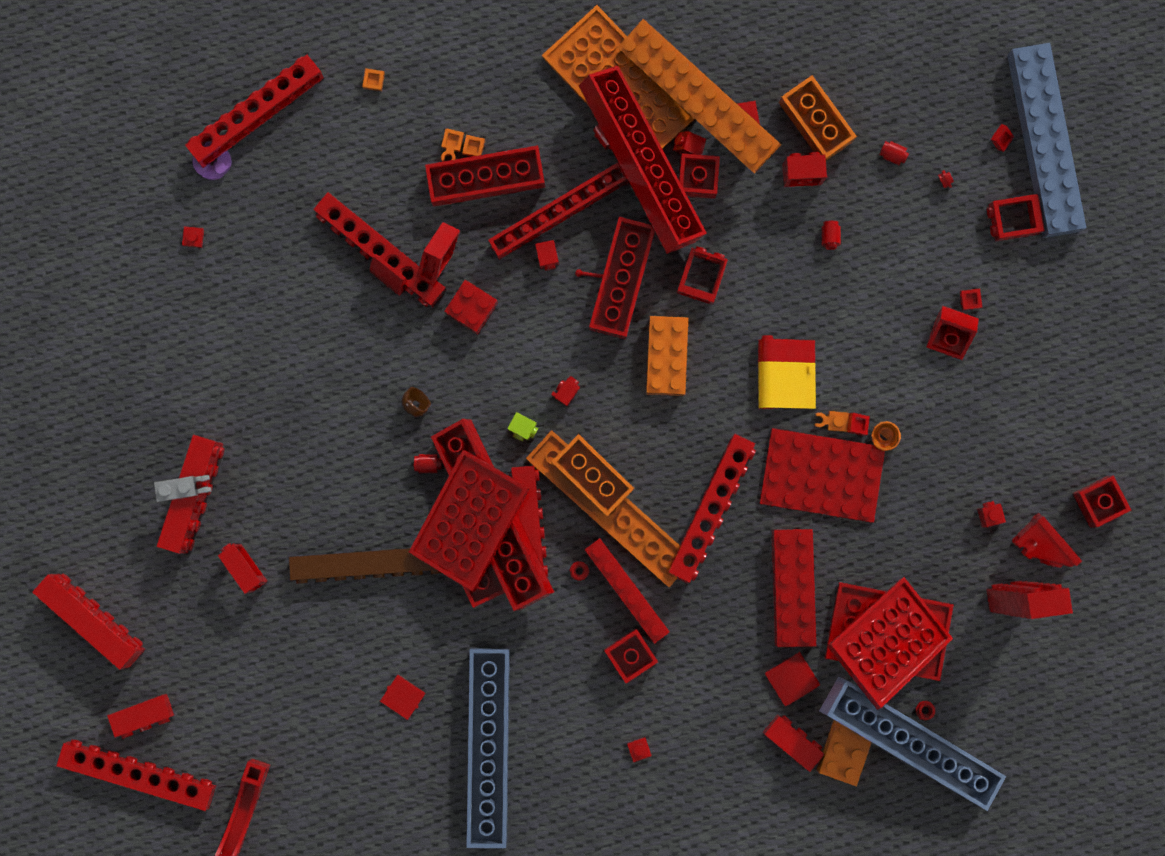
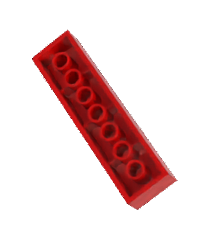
[986,581,1073,619]

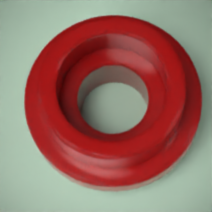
[938,170,954,189]
[570,561,589,581]
[915,701,935,720]

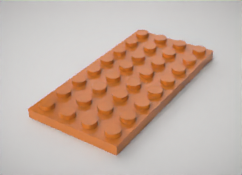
[542,5,695,149]

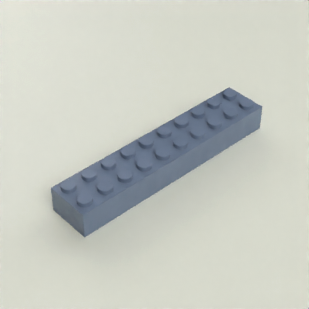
[1007,43,1086,238]
[467,648,510,848]
[819,677,1006,811]

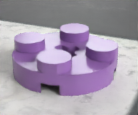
[193,142,231,180]

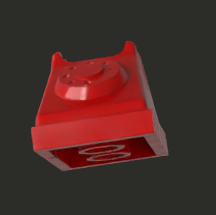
[1012,513,1082,568]

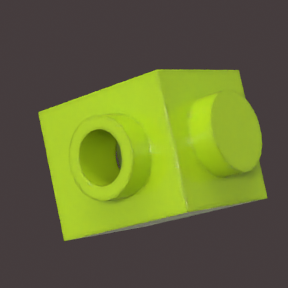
[507,412,538,442]

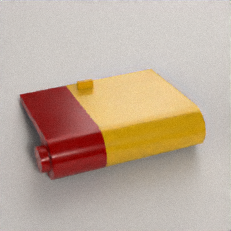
[758,335,816,409]

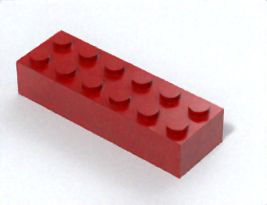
[425,145,545,207]
[589,217,655,340]
[157,435,225,554]
[772,529,816,647]
[32,573,145,670]

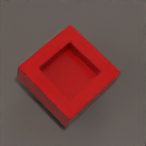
[990,124,1014,152]
[182,226,204,248]
[959,289,982,311]
[847,413,870,436]
[627,737,652,762]

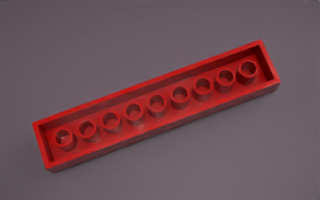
[579,66,707,254]
[431,419,554,611]

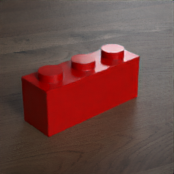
[107,693,174,739]
[763,715,825,772]

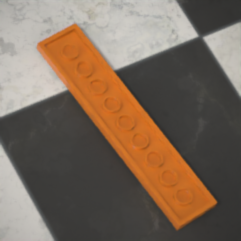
[618,19,781,174]
[526,430,693,587]

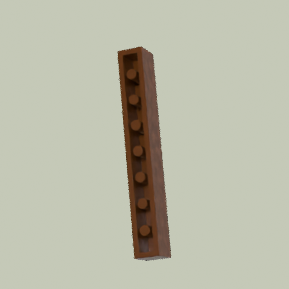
[289,548,441,584]

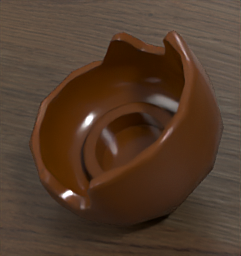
[401,387,431,417]

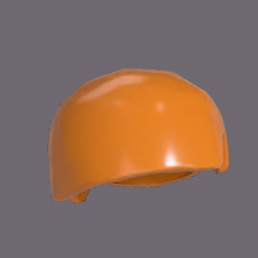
[871,421,901,451]

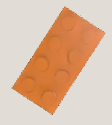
[779,75,857,161]
[646,316,688,396]
[551,434,634,517]
[817,720,871,787]

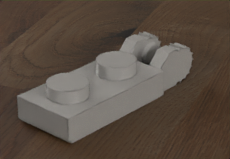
[154,475,212,502]

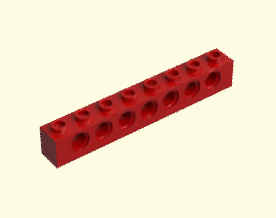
[185,55,324,168]
[488,162,629,260]
[313,192,447,308]
[667,434,756,584]
[56,739,216,811]

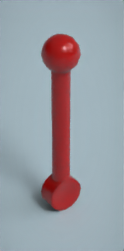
[575,269,603,278]

